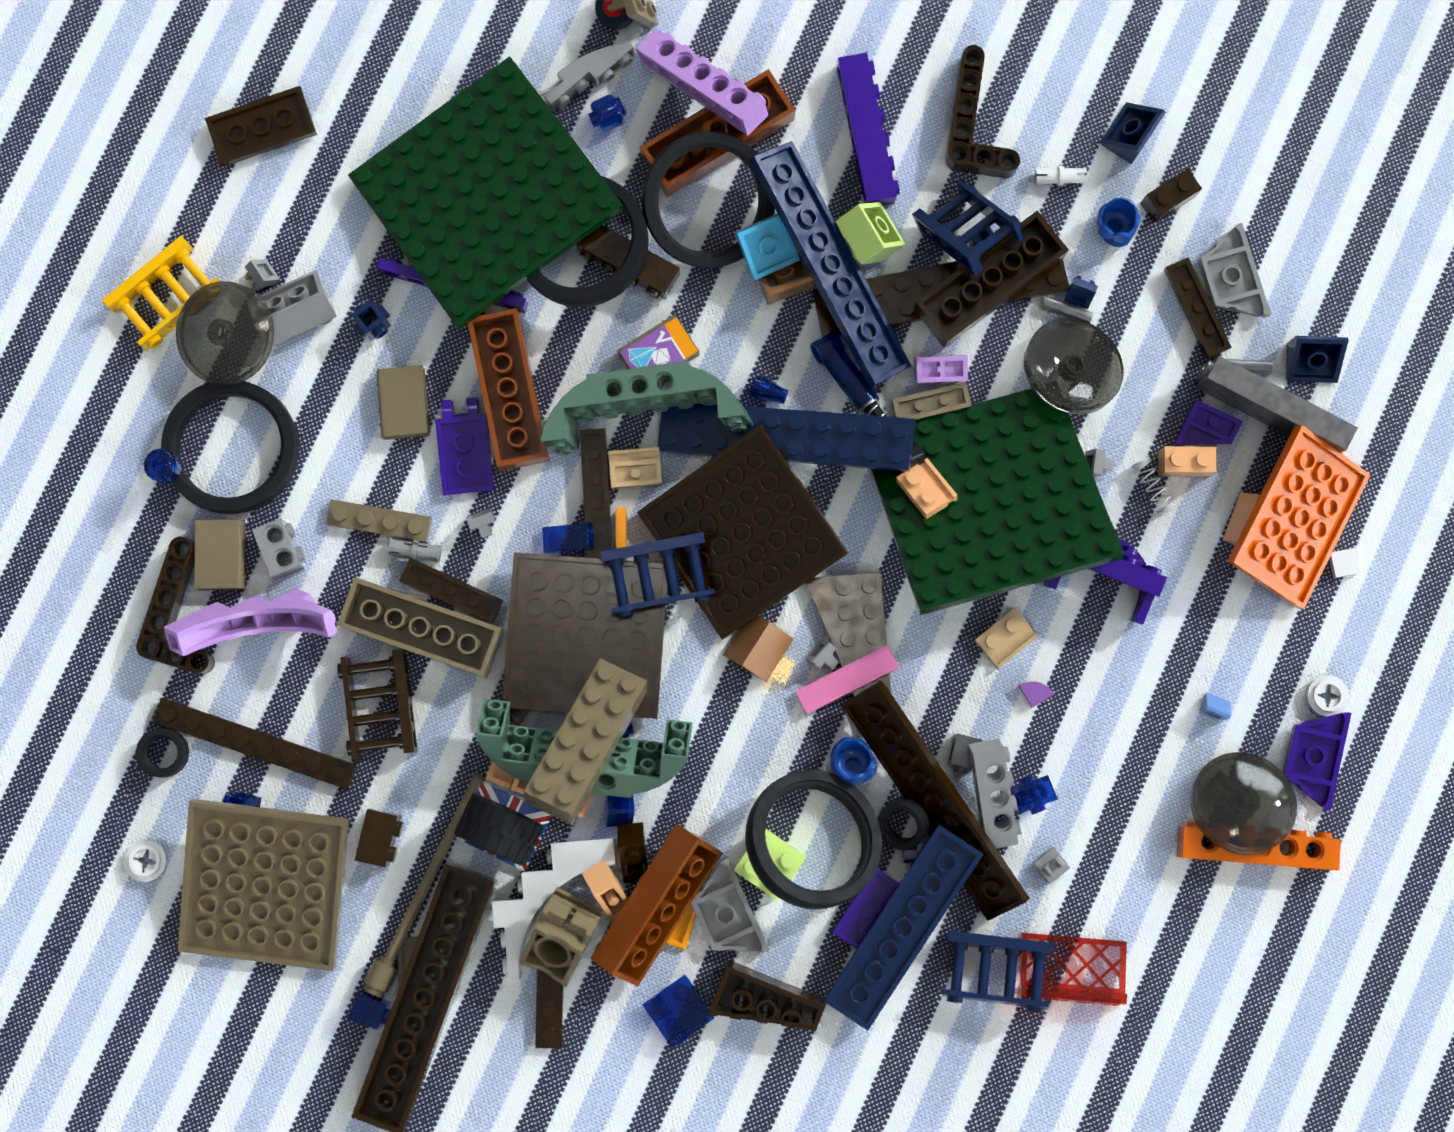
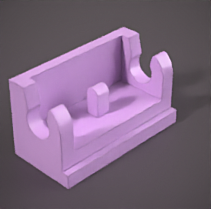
[914,355,968,383]

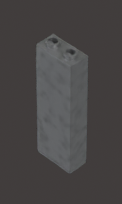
[1196,356,1358,453]

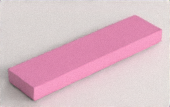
[796,645,900,714]

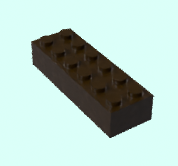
[913,210,1069,348]

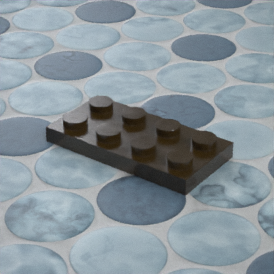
[205,86,318,167]

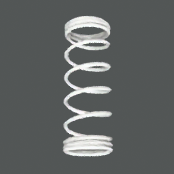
[1132,457,1176,514]

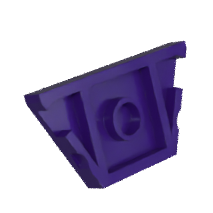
[1282,712,1352,811]

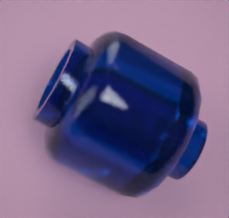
[588,94,627,132]
[143,448,182,484]

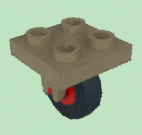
[595,0,658,30]

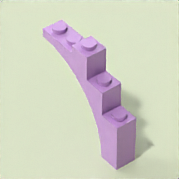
[163,589,337,656]

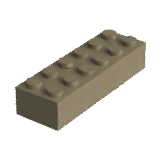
[336,577,504,678]
[524,658,647,826]

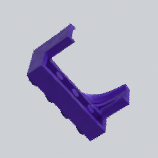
[1044,538,1167,625]

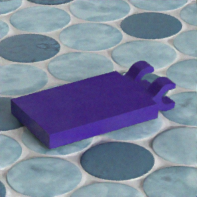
[435,397,495,496]

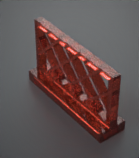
[1018,933,1127,1006]

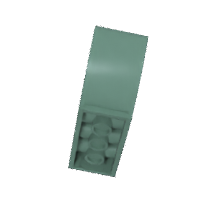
[541,361,753,455]
[475,699,693,798]

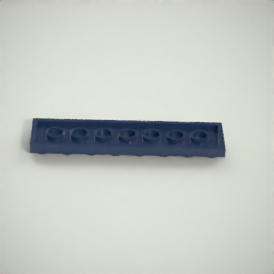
[824,824,983,1031]

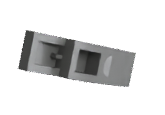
[545,43,635,112]

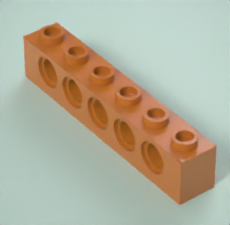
[1177,821,1341,871]

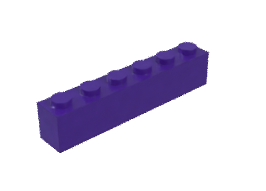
[836,52,900,206]

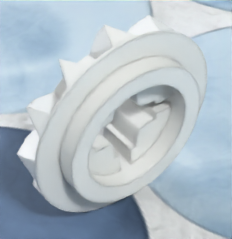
[1306,675,1349,717]
[124,840,167,882]

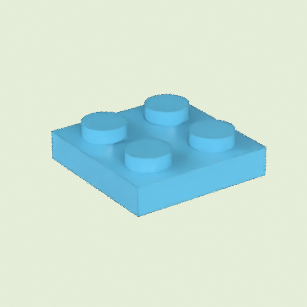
[735,214,800,280]

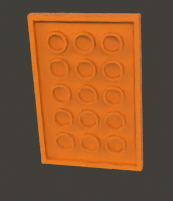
[1227,425,1370,610]

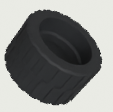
[454,793,544,866]

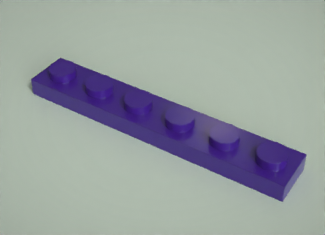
[377,257,528,314]

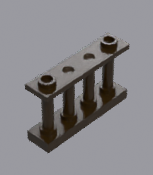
[337,649,418,761]

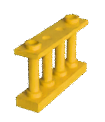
[102,236,225,351]

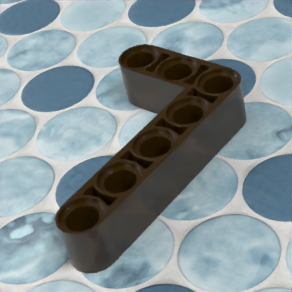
[945,45,1021,178]
[136,536,215,674]

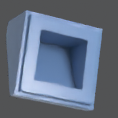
[1200,693,1231,720]

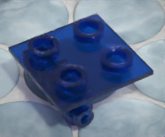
[642,975,715,1048]

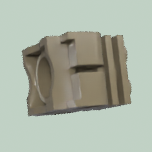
[519,887,604,987]

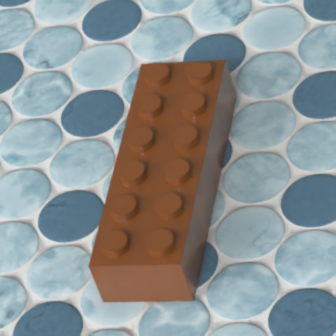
[640,69,795,197]
[468,308,550,472]
[590,824,723,986]

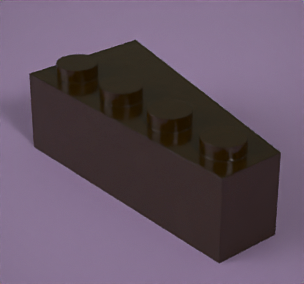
[708,960,826,1031]

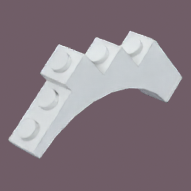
[488,837,617,981]

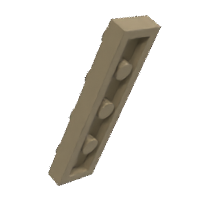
[326,499,432,543]

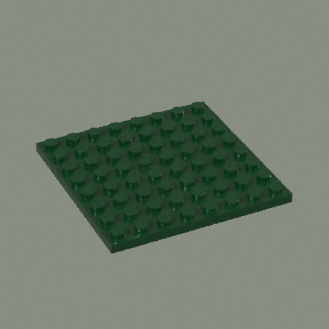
[348,56,624,329]
[871,382,1124,615]

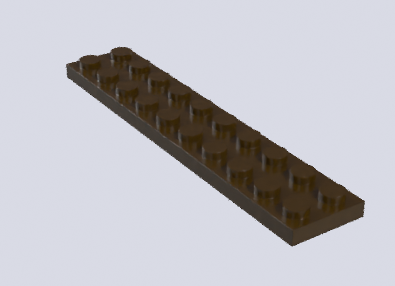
[812,259,1069,340]
[842,679,1030,921]

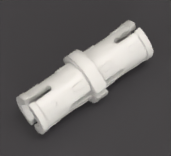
[1034,166,1087,186]

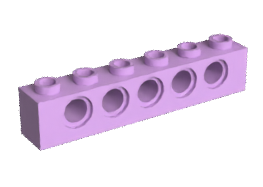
[636,28,768,136]

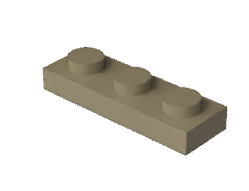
[891,382,972,420]

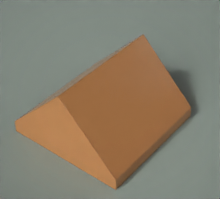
[758,253,815,305]
[723,616,794,682]

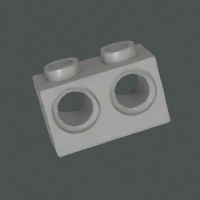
[252,518,306,580]

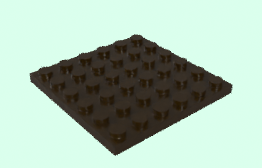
[637,424,849,640]
[502,552,667,719]

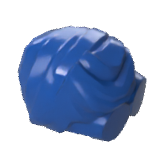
[1096,197,1141,247]
[830,737,877,785]

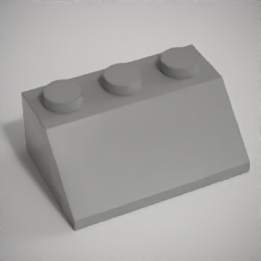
[248,270,337,348]

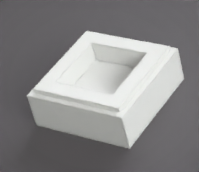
[1329,548,1361,578]

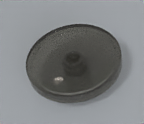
[176,281,274,385]
[1023,318,1124,415]
[1190,752,1297,855]

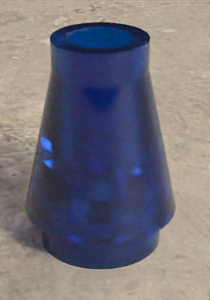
[749,375,788,404]

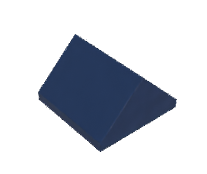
[1100,102,1166,164]
[1286,336,1349,383]

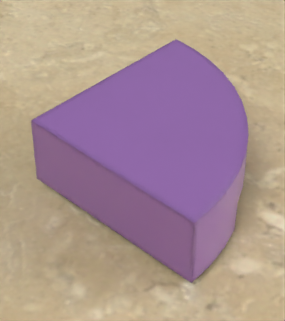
[1018,682,1054,708]

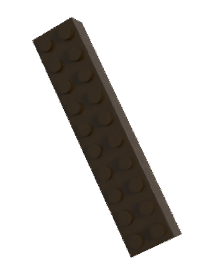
[351,862,498,1132]

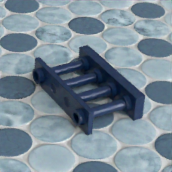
[912,178,1024,276]
[600,532,715,617]
[942,930,1054,1013]

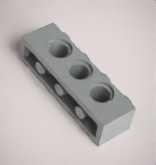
[968,739,1021,849]

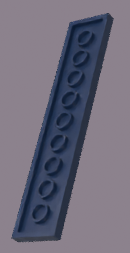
[749,141,911,388]
[657,403,916,472]

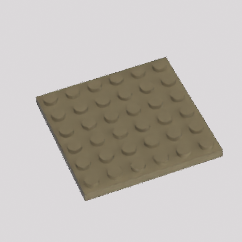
[178,799,349,971]

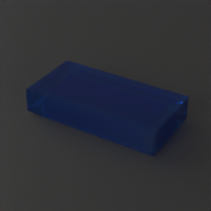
[542,522,594,553]

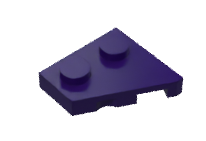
[1173,399,1243,446]

